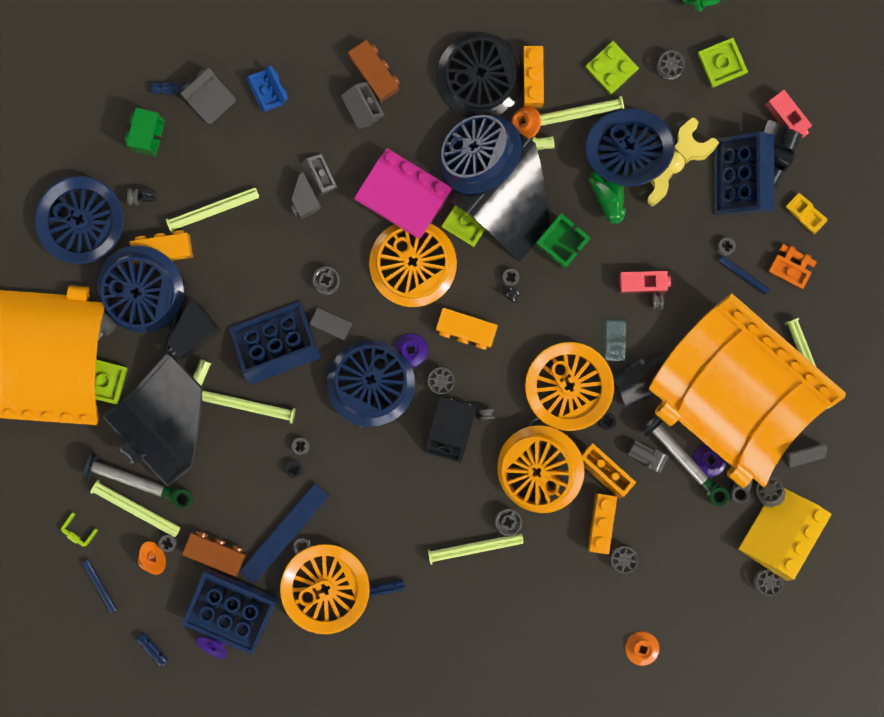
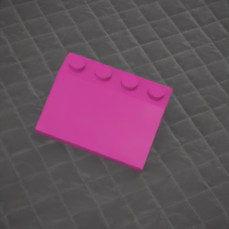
[354,148,452,239]

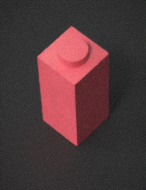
[765,90,812,139]
[619,271,671,293]

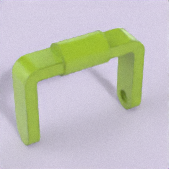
[61,512,98,546]

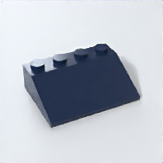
[714,132,775,215]
[229,301,321,385]
[182,567,279,655]

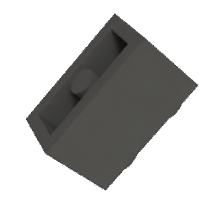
[341,82,385,129]

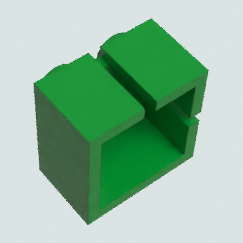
[125,108,165,157]
[535,213,591,269]

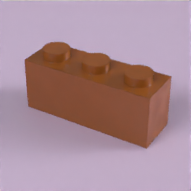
[348,40,400,103]
[182,530,247,577]

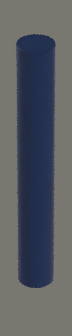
[718,255,769,294]
[82,560,117,613]

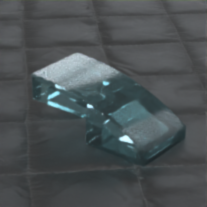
[605,320,626,361]

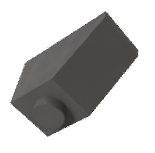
[291,172,322,219]

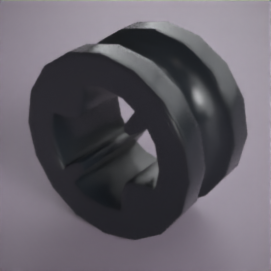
[139,190,156,202]
[503,286,522,303]
[599,413,616,430]
[285,460,303,478]

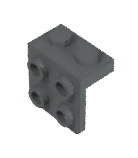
[180,68,236,124]

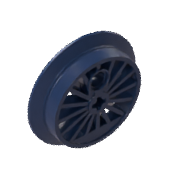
[586,109,675,187]
[440,115,522,194]
[35,176,124,264]
[97,245,184,332]
[327,341,415,427]

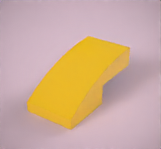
[786,193,828,235]

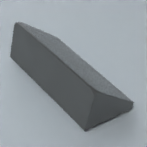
[301,154,337,197]
[309,308,353,341]
[785,444,827,467]

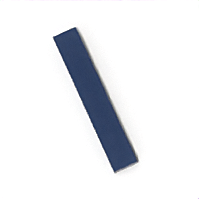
[240,483,330,584]

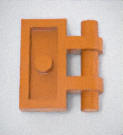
[768,244,817,290]

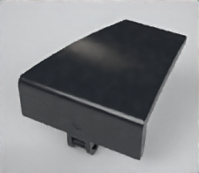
[451,133,550,262]
[103,352,203,487]

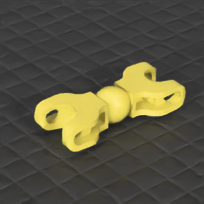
[631,117,719,206]

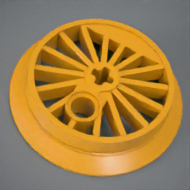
[369,224,457,307]
[525,342,614,431]
[497,425,584,513]
[280,544,370,634]

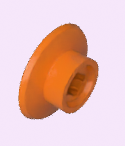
[510,106,541,138]
[138,541,166,575]
[625,631,659,666]

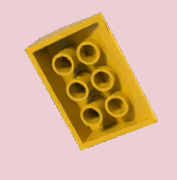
[738,488,832,581]

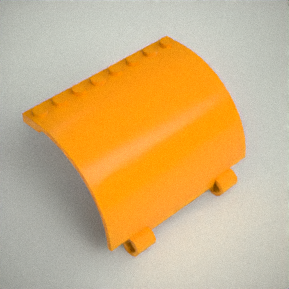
[0,285,105,425]
[649,293,846,488]

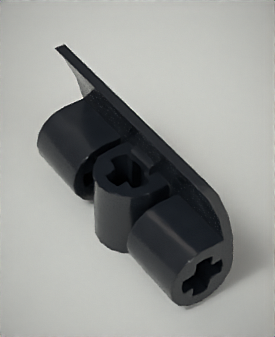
[763,120,803,187]
[612,351,667,408]

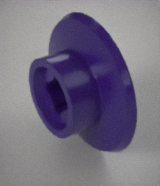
[394,333,428,367]
[692,443,727,477]
[197,636,227,659]

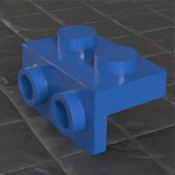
[246,65,288,113]

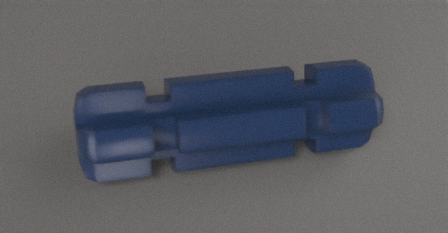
[151,83,187,94]
[369,580,405,597]
[136,633,168,667]

